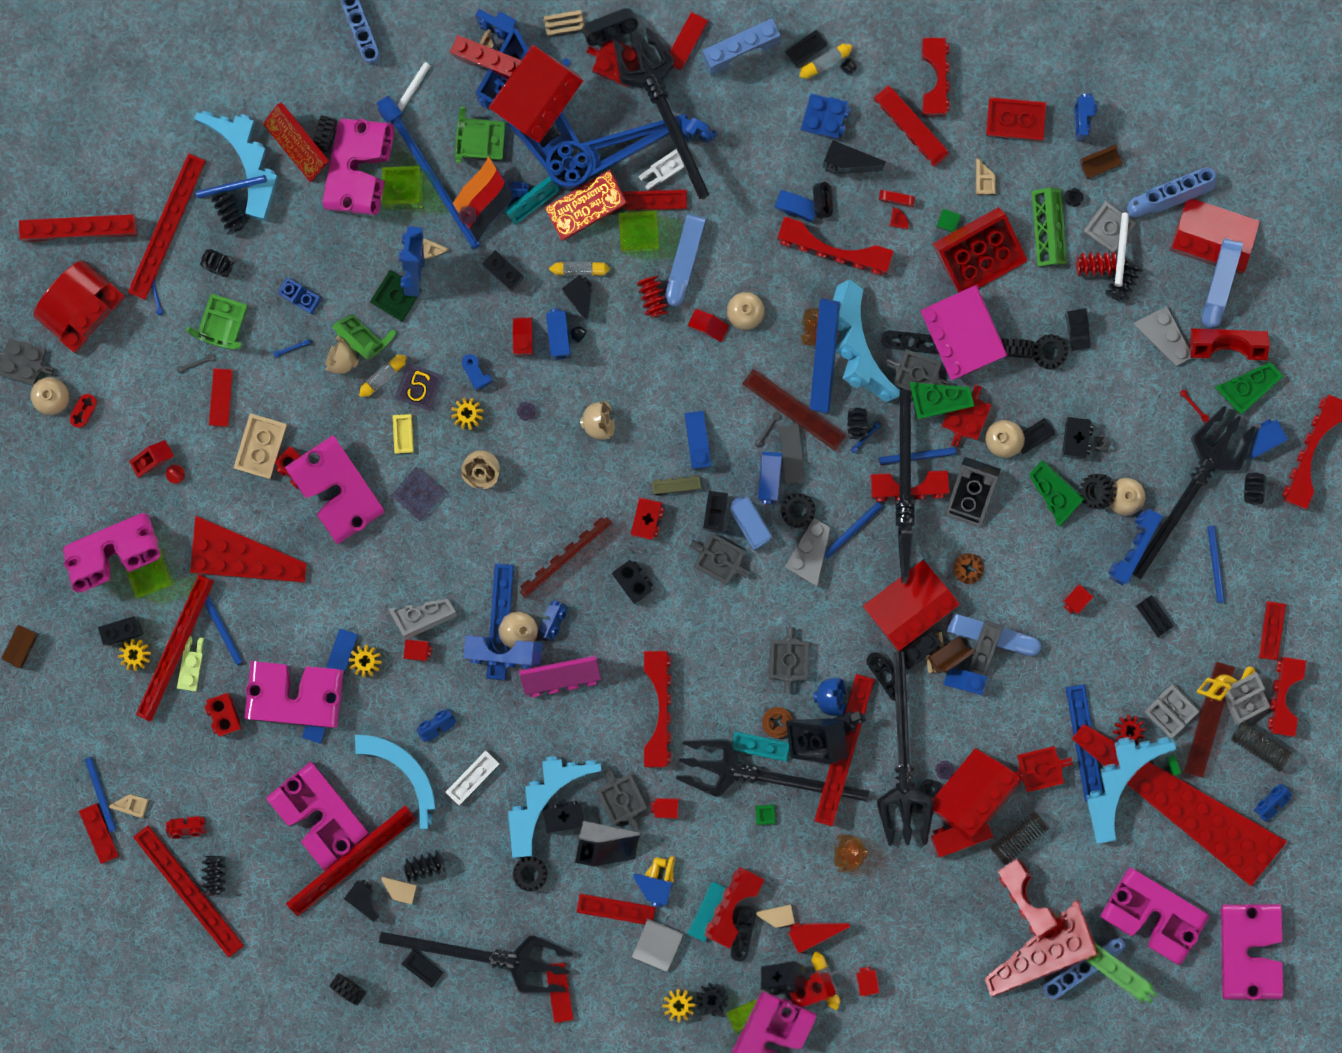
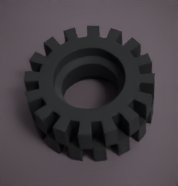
[313,115,337,152]
[1034,334,1068,369]
[1001,338,1035,358]
[1079,474,1117,509]
[781,493,816,528]
[513,856,548,892]
[329,973,366,1006]

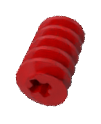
[1076,252,1116,277]
[637,276,669,318]

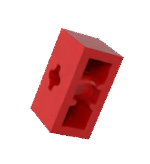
[630,497,665,541]

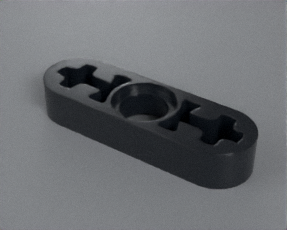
[881,330,936,352]
[866,652,896,701]
[731,906,756,961]

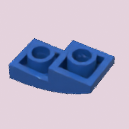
[774,190,815,223]
[277,277,322,315]

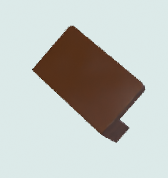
[1079,144,1122,179]
[2,625,39,669]
[927,636,975,673]

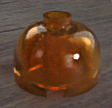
[801,308,819,346]
[834,834,868,873]

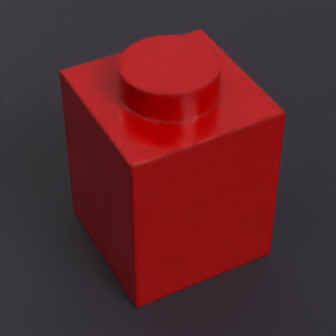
[1062,584,1093,615]
[403,639,432,661]
[651,798,678,818]
[855,966,879,996]

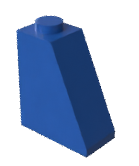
[546,308,571,360]
[758,451,782,505]

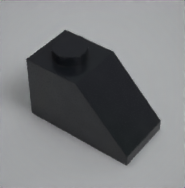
[562,275,592,321]

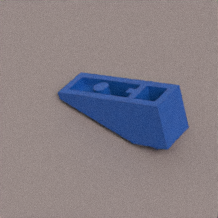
[684,411,711,470]

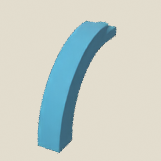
[355,735,436,829]

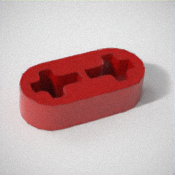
[878,190,915,207]
[69,394,97,428]

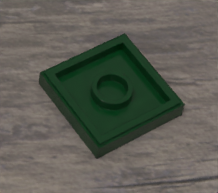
[370,270,422,322]

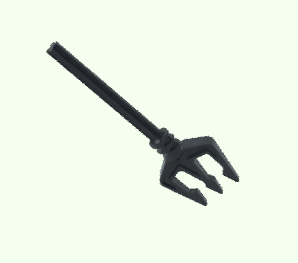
[613,28,710,200]
[895,390,915,583]
[1132,406,1256,580]
[877,652,935,846]
[676,739,869,802]
[379,932,573,994]

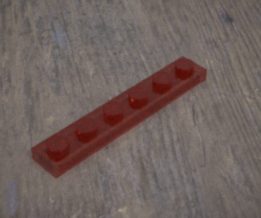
[742,369,846,451]
[519,517,612,598]
[1184,662,1235,778]

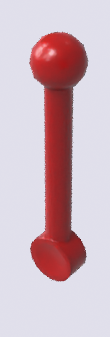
[1180,390,1209,422]

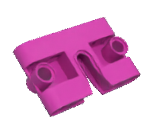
[323,119,394,215]
[285,435,385,545]
[63,513,160,592]
[244,661,344,728]
[266,761,370,871]
[1099,867,1210,966]
[1221,904,1283,1000]
[731,991,816,1053]

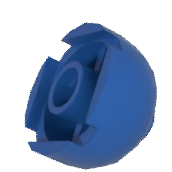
[814,678,846,716]

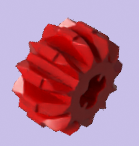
[1113,715,1146,745]

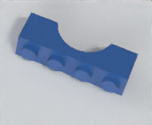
[464,635,542,669]

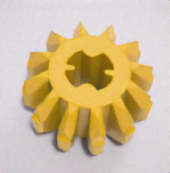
[451,398,484,430]
[118,639,151,671]
[349,645,382,678]
[662,989,695,1022]

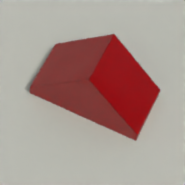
[687,309,729,343]

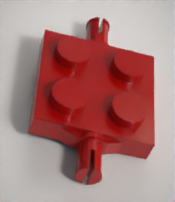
[586,39,639,88]
[942,385,992,448]
[1013,746,1073,792]

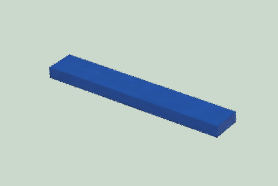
[810,298,840,413]
[486,564,514,680]
[302,629,358,744]
[1065,684,1103,801]

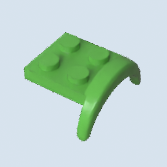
[455,106,505,163]
[186,294,248,350]
[332,314,396,360]

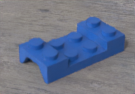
[399,226,425,297]
[1108,509,1163,586]

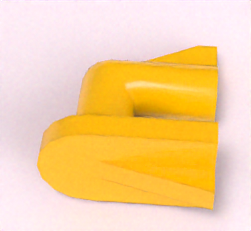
[645,856,675,882]

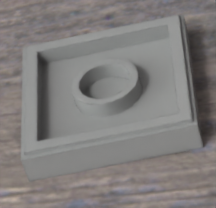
[1082,201,1136,253]

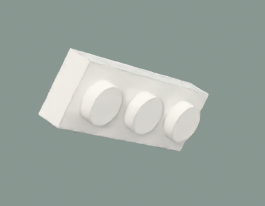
[446,751,499,805]

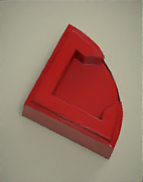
[890,207,909,230]

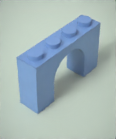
[702,18,780,76]
[730,496,772,551]

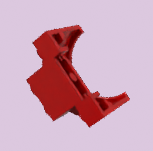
[33,260,126,354]

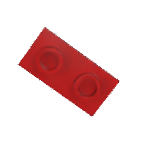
[165,816,207,839]

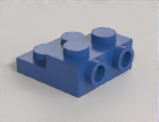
[801,93,850,141]
[1074,93,1098,141]

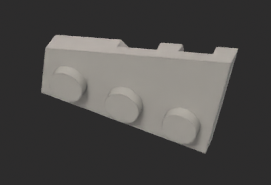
[1133,306,1191,366]
[785,518,831,587]
[388,599,457,640]

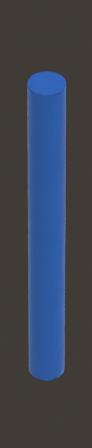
[196,175,267,198]
[879,447,956,465]
[825,502,883,559]
[1207,526,1225,603]
[204,595,243,665]
[85,757,117,832]

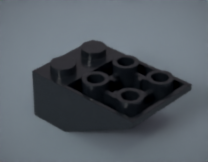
[575,821,640,867]

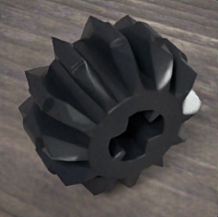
[200,249,234,277]
[847,407,868,440]
[1244,472,1266,505]
[695,983,728,1016]

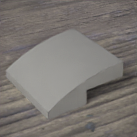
[1223,672,1270,724]
[1144,683,1200,739]
[632,919,683,972]

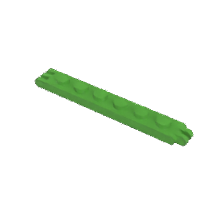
[1055,914,1158,1004]

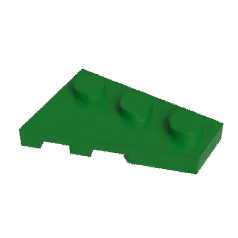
[1214,362,1283,416]
[909,382,974,419]
[1029,460,1085,527]

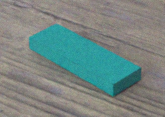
[504,176,560,225]
[732,731,790,762]
[687,881,726,942]

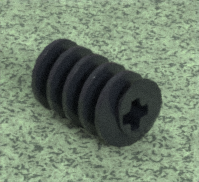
[211,193,248,235]
[1105,261,1143,304]
[404,850,446,883]
[201,856,226,895]

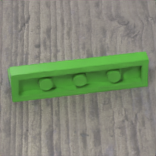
[1032,187,1067,267]

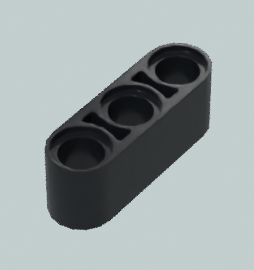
[582,8,639,46]

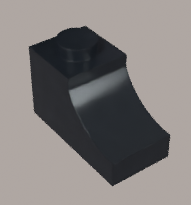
[1065,308,1091,351]
[343,879,380,922]

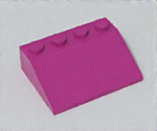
[921,285,1008,381]
[519,656,601,698]

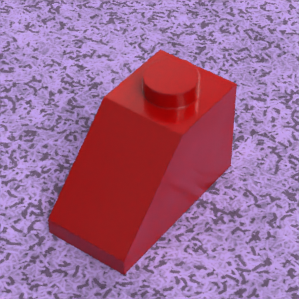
[513,317,533,356]
[129,440,174,478]

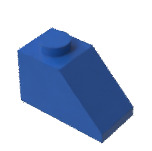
[1250,419,1288,459]
[944,668,987,696]
[633,873,672,908]

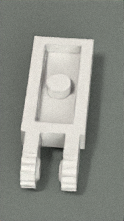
[639,149,684,190]

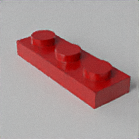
[79,803,119,864]

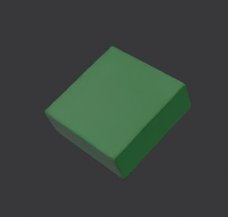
[936,208,961,233]
[1166,755,1181,776]
[755,804,776,825]

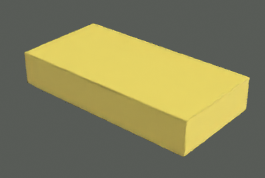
[392,414,414,454]

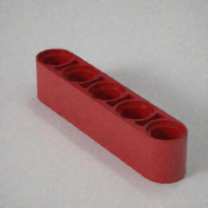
[873,85,949,167]

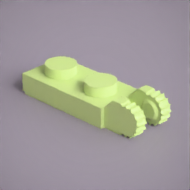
[177,636,204,692]

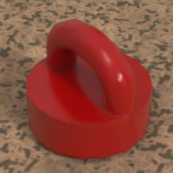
[165,464,185,484]

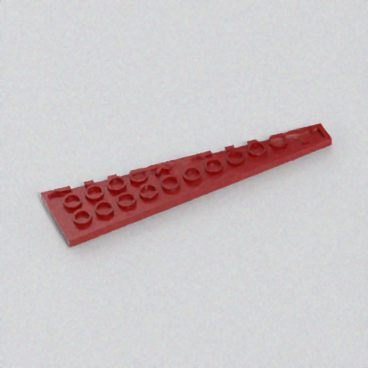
[1071,724,1287,886]

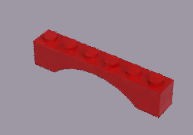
[19,214,137,242]
[777,216,894,276]
[1282,394,1342,510]
[644,651,671,767]

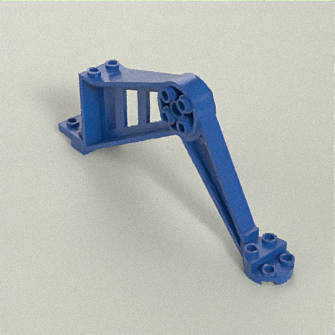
[475,9,718,189]

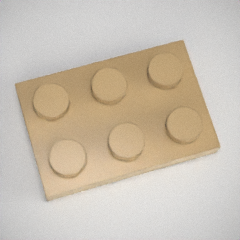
[233,413,287,480]

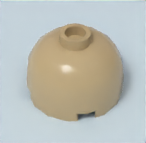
[727,292,765,330]
[325,336,359,374]
[30,377,69,415]
[580,401,615,440]
[985,420,1025,459]
[461,450,500,489]
[1109,478,1146,516]
[498,611,538,648]

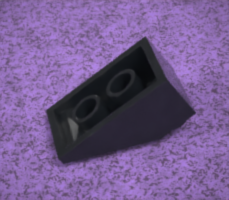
[823,140,886,175]
[945,457,1001,527]
[786,718,848,764]

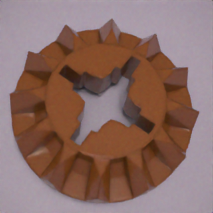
[953,553,984,584]
[762,707,792,738]

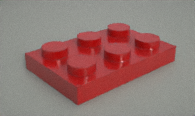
[985,97,1046,141]

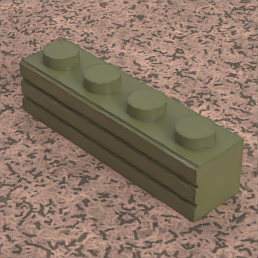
[652,475,701,495]

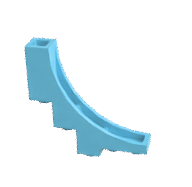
[194,111,279,221]
[833,279,900,403]
[1086,737,1176,844]
[508,756,602,858]

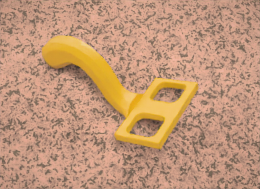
[1196,666,1255,701]

